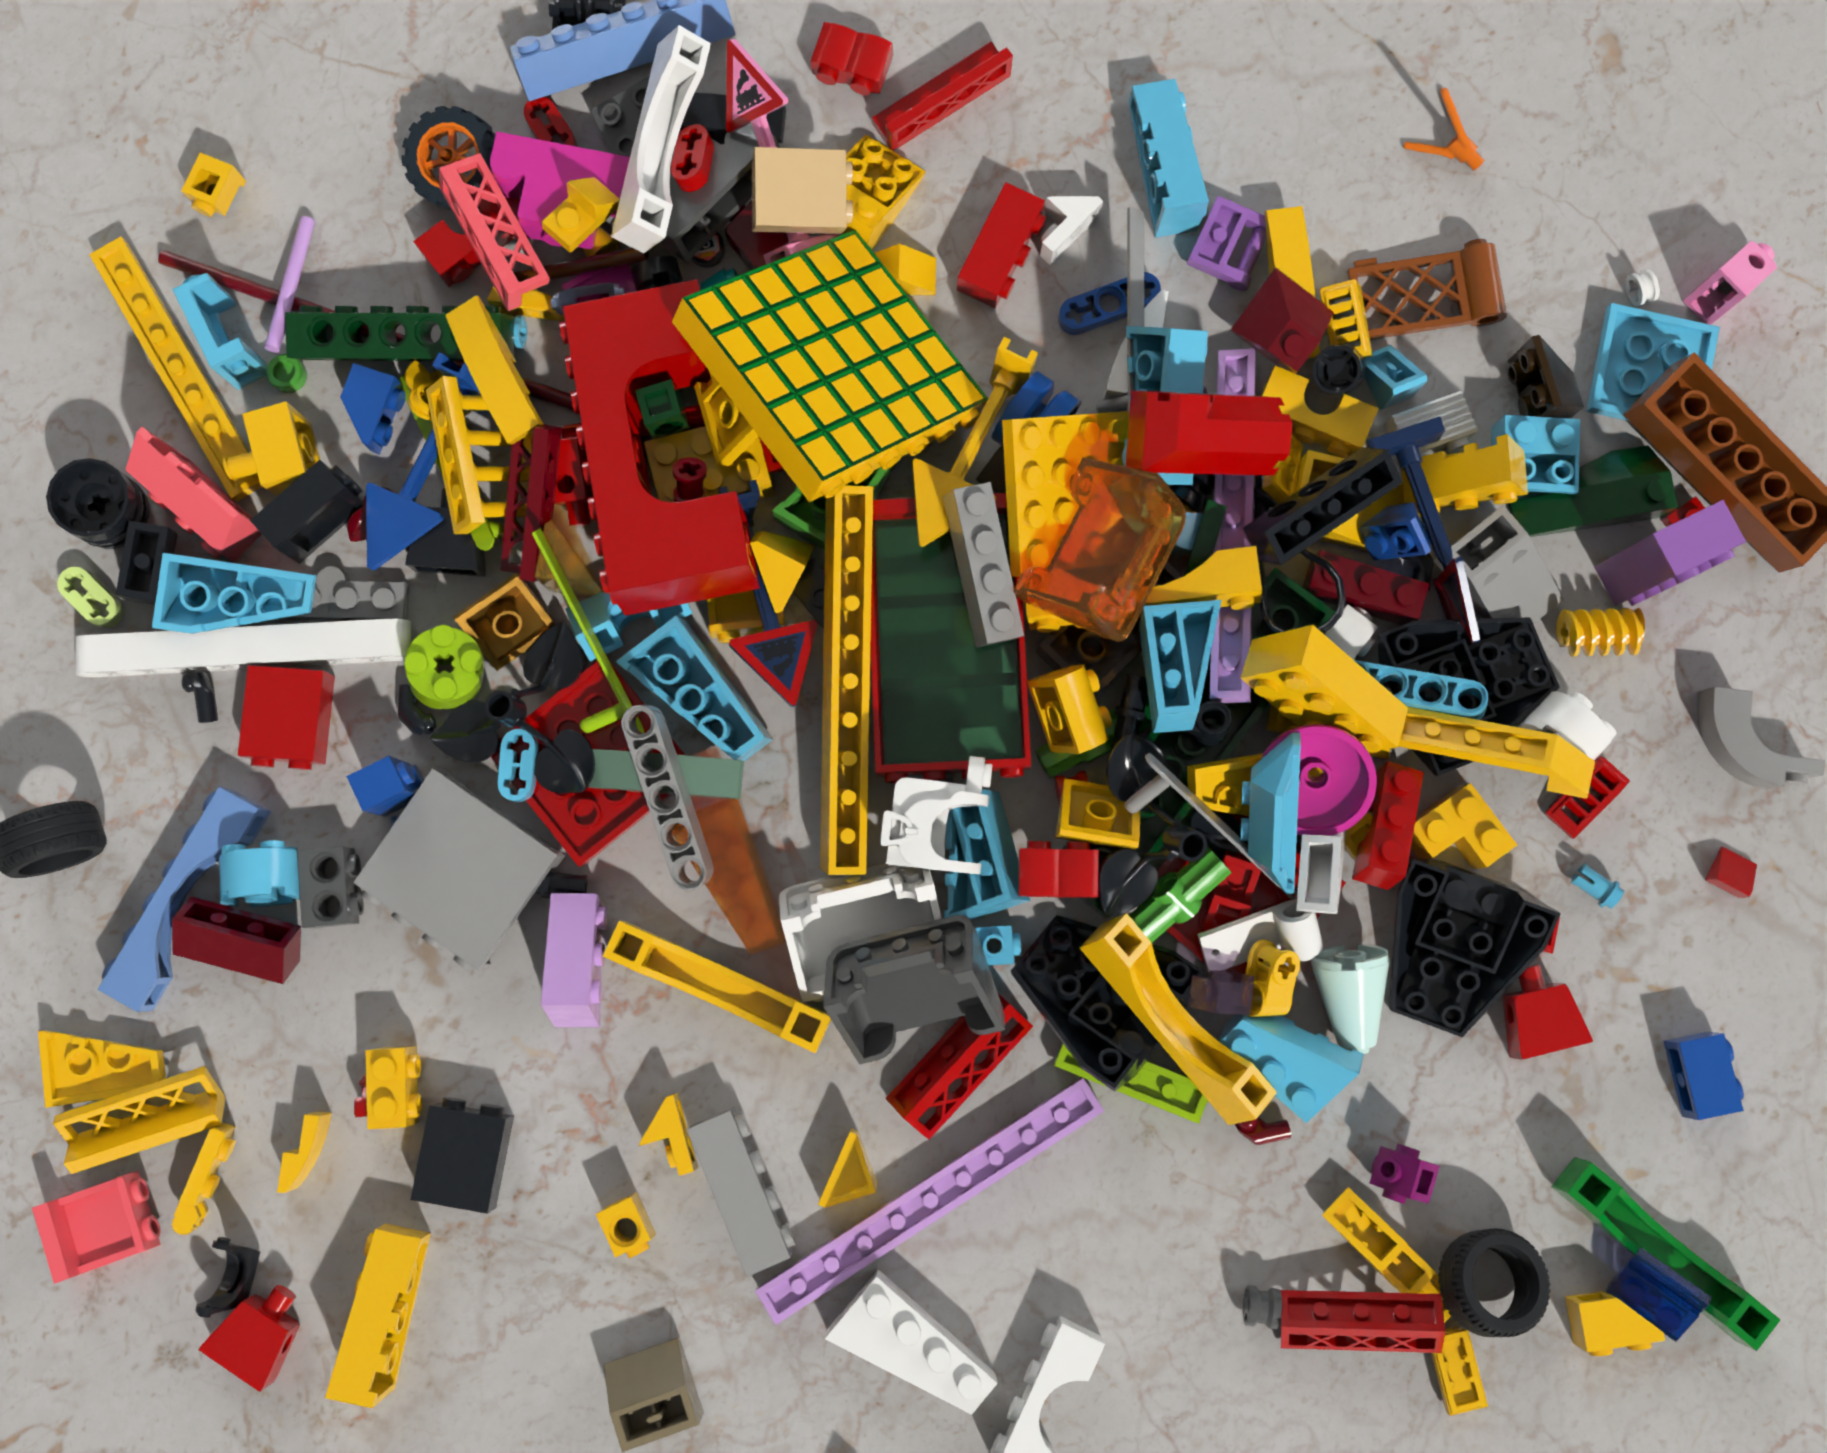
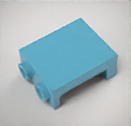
[172,273,267,390]

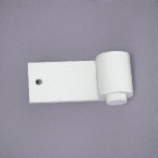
[1197,899,1323,975]

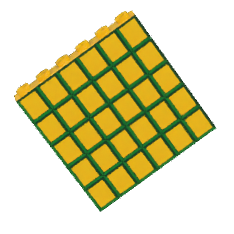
[672,230,988,503]

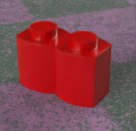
[810,22,894,95]
[1018,841,1099,898]

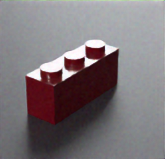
[1303,550,1429,625]
[172,896,301,984]

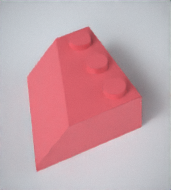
[125,427,261,562]

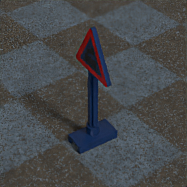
[1366,416,1480,643]
[718,480,818,707]

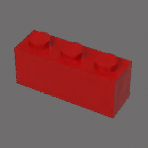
[956,182,1047,309]

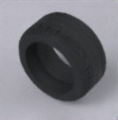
[0,801,107,878]
[1438,1228,1551,1337]

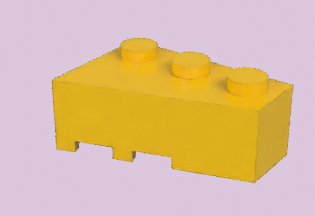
[1402,434,1528,516]

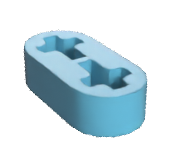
[497,729,539,802]

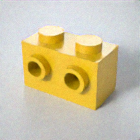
[365,1045,422,1130]

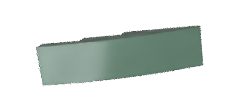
[588,749,744,799]

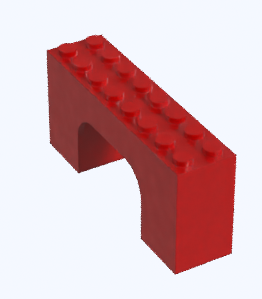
[559,279,760,616]

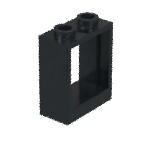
[250,460,363,564]

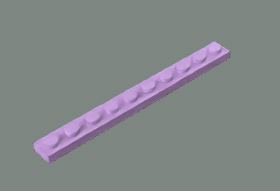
[1210,348,1256,703]
[755,1077,1104,1325]

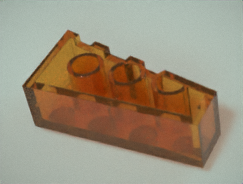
[672,799,787,955]

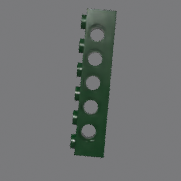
[285,306,514,361]

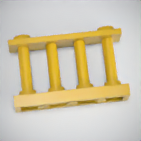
[426,376,533,534]

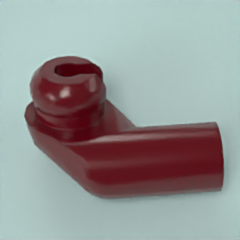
[1235,1117,1291,1145]

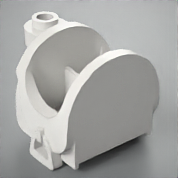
[880,756,993,874]

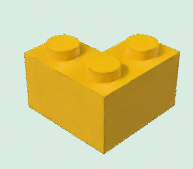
[1411,783,1517,869]

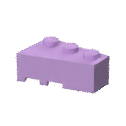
[541,893,608,1027]

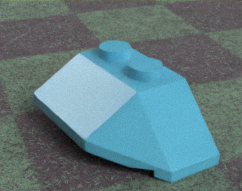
[1240,732,1301,894]

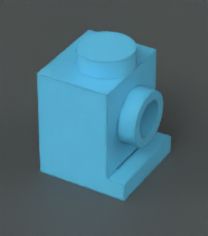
[975,925,1021,966]

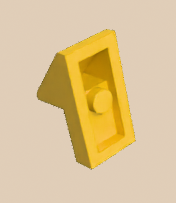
[542,177,620,253]
[639,1092,698,1176]

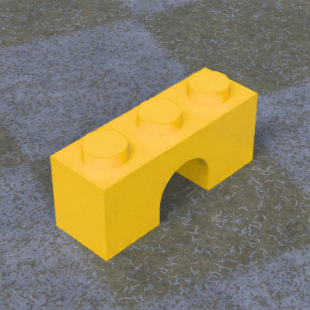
[1260,365,1379,458]

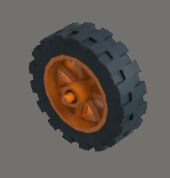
[402,106,496,210]

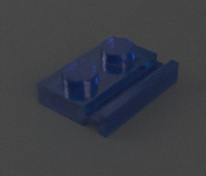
[1605,1247,1711,1342]

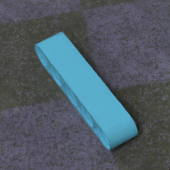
[1354,660,1488,720]

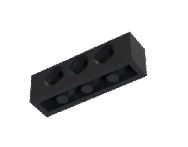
[1243,447,1403,565]

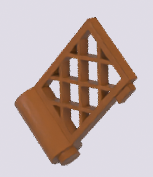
[1347,239,1507,342]

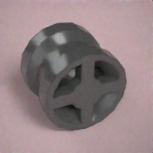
[1243,1285,1282,1329]

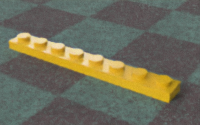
[89,236,262,502]

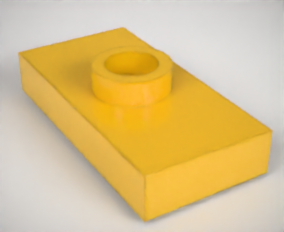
[1262,434,1303,503]
[1431,1326,1488,1416]

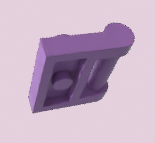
[1187,196,1266,291]

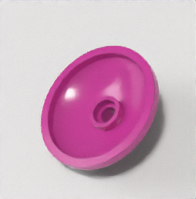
[1261,724,1377,836]

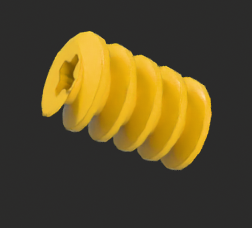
[1556,608,1645,657]

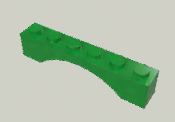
[1551,1157,1780,1351]

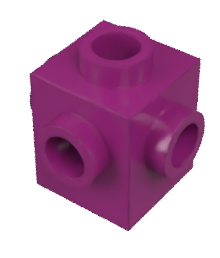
[1369,1143,1440,1204]

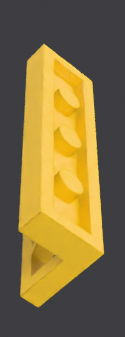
[53,1066,226,1174]

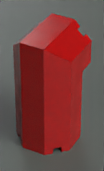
[1125,390,1293,475]

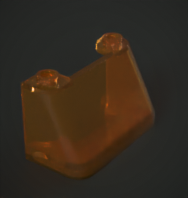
[1013,458,1186,642]

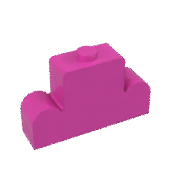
[490,131,630,249]

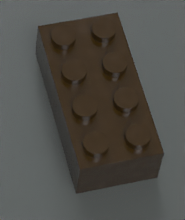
[1036,540,1183,698]

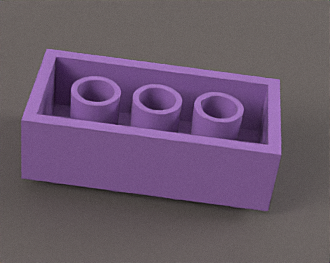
[1594,500,1746,606]

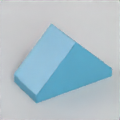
[1364,345,1427,410]

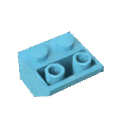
[1491,415,1580,494]

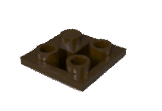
[1507,335,1584,419]

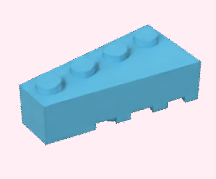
[1128,79,1209,238]
[1126,326,1208,485]
[616,616,774,762]

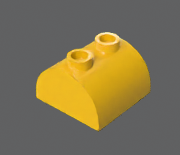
[1027,664,1112,754]

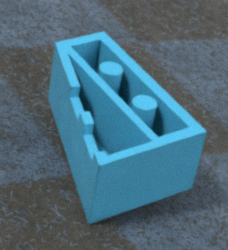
[1139,600,1222,733]
[944,789,1030,921]
[1219,1009,1364,1123]

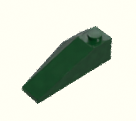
[1509,445,1678,537]

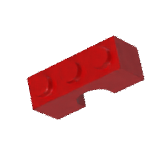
[413,186,520,288]
[1352,761,1424,890]

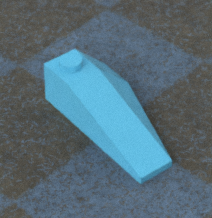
[152,553,317,634]

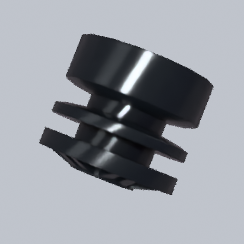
[46,458,150,549]

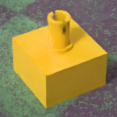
[223,401,321,497]

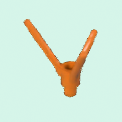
[1403,88,1485,171]

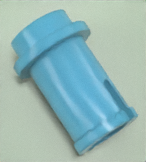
[1570,863,1624,909]

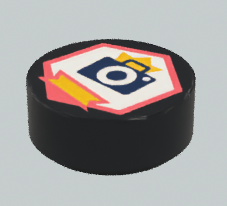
[691,232,725,268]

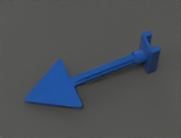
[366,353,481,571]

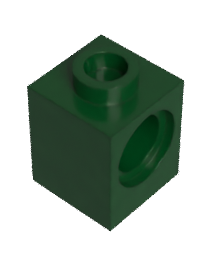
[635,379,690,439]

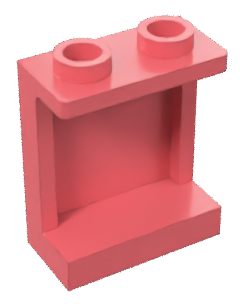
[32,1171,161,1284]

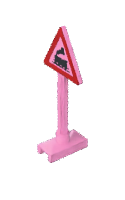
[726,39,840,264]

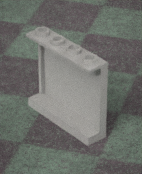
[353,768,566,971]

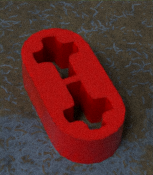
[523,97,578,147]
[671,124,714,192]

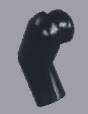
[181,670,218,723]

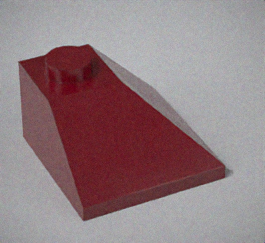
[1230,268,1334,373]

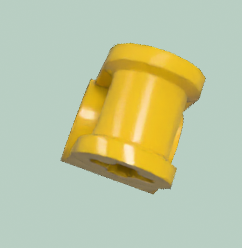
[1239,939,1300,1017]

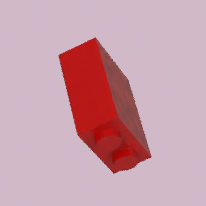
[237,665,335,770]

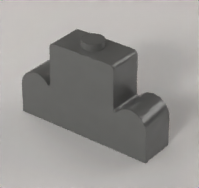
[661,123,780,263]

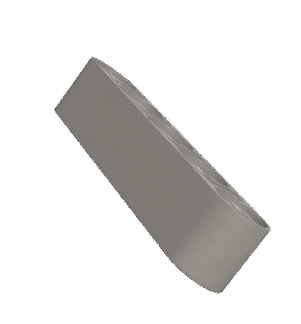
[621,705,714,891]

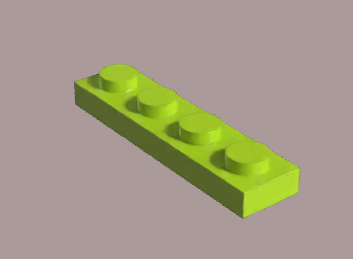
[1053,1043,1208,1124]

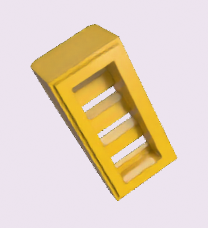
[1319,279,1373,358]
[487,286,565,321]

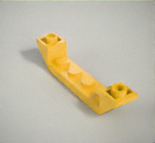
[1370,706,1595,799]

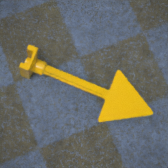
[912,337,1038,547]

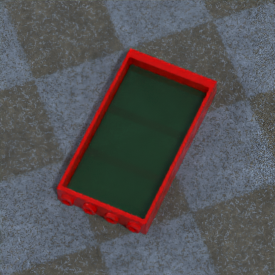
[870,493,1031,783]

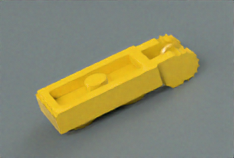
[171,1122,236,1236]

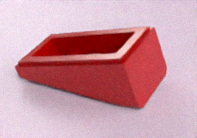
[1543,756,1630,839]

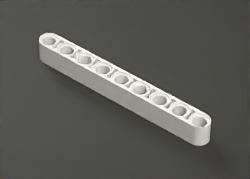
[75,618,411,678]

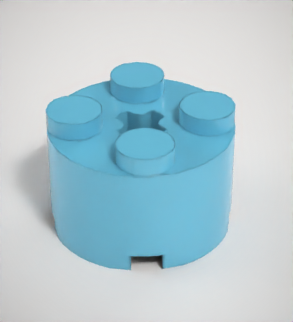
[219,840,300,907]

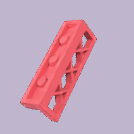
[439,153,550,311]

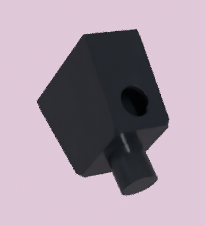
[405,488,486,577]

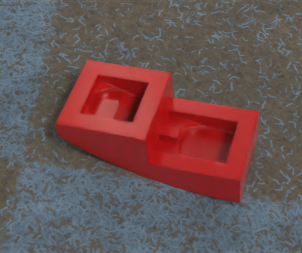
[1202,850,1261,931]

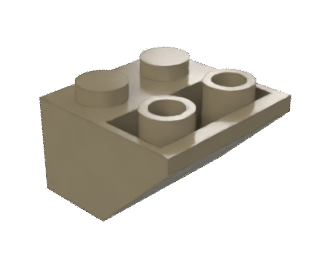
[604,1337,704,1452]

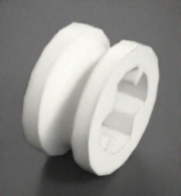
[1625,269,1660,307]

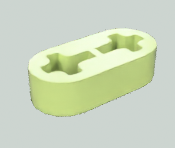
[57,566,124,628]

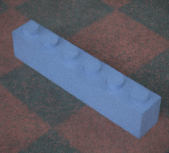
[510,0,735,101]

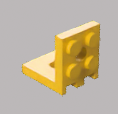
[694,371,759,466]

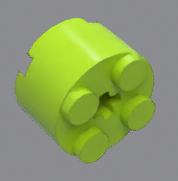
[404,625,484,710]

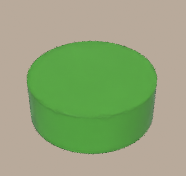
[266,354,307,393]

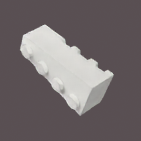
[825,1269,998,1415]

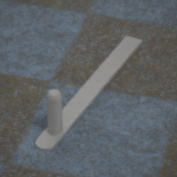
[1096,207,1144,413]
[1125,753,1298,900]

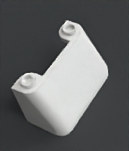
[779,863,942,1003]

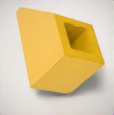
[1565,1291,1665,1356]

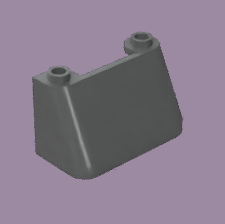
[823,915,1005,1065]

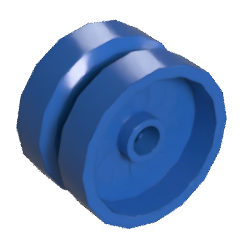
[991,371,1082,448]

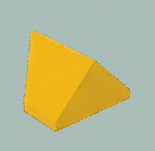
[750,531,815,613]
[818,1128,877,1208]

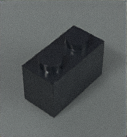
[115,520,178,605]

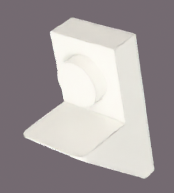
[1040,196,1103,265]

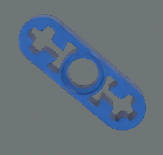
[1058,272,1161,335]

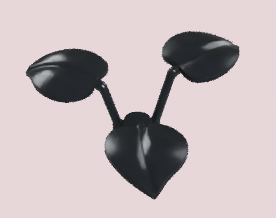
[430,622,595,794]
[1098,732,1248,916]

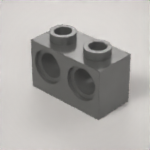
[297,846,364,928]

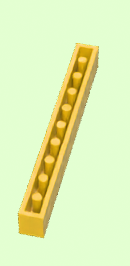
[820,485,873,875]

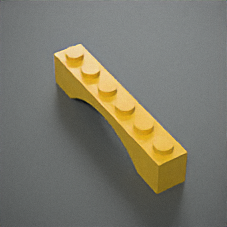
[1023,546,1262,633]
[1080,913,1277,1125]
[603,921,831,1053]

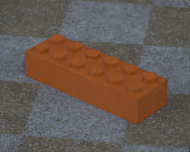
[1623,352,1827,573]

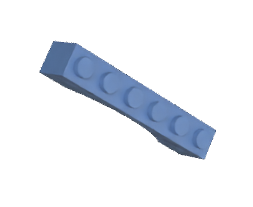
[97,787,271,1012]

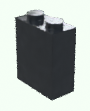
[410,1097,514,1214]

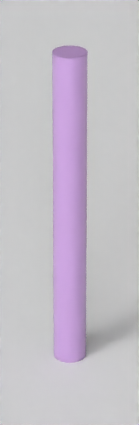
[265,216,315,353]

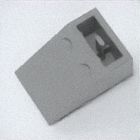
[1434,505,1564,624]

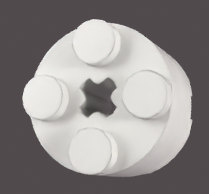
[1519,691,1617,760]

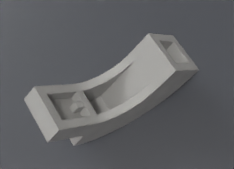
[1698,687,1825,789]

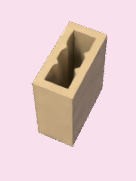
[752,147,853,234]

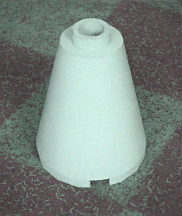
[1311,944,1390,1054]

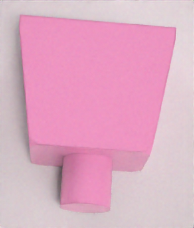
[1683,241,1777,325]

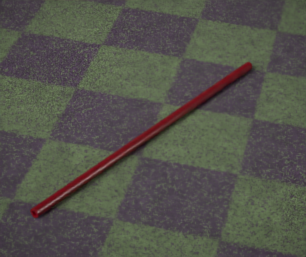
[158,250,574,410]

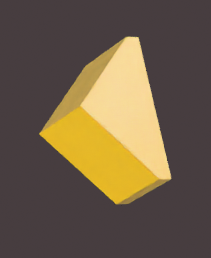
[874,243,936,296]

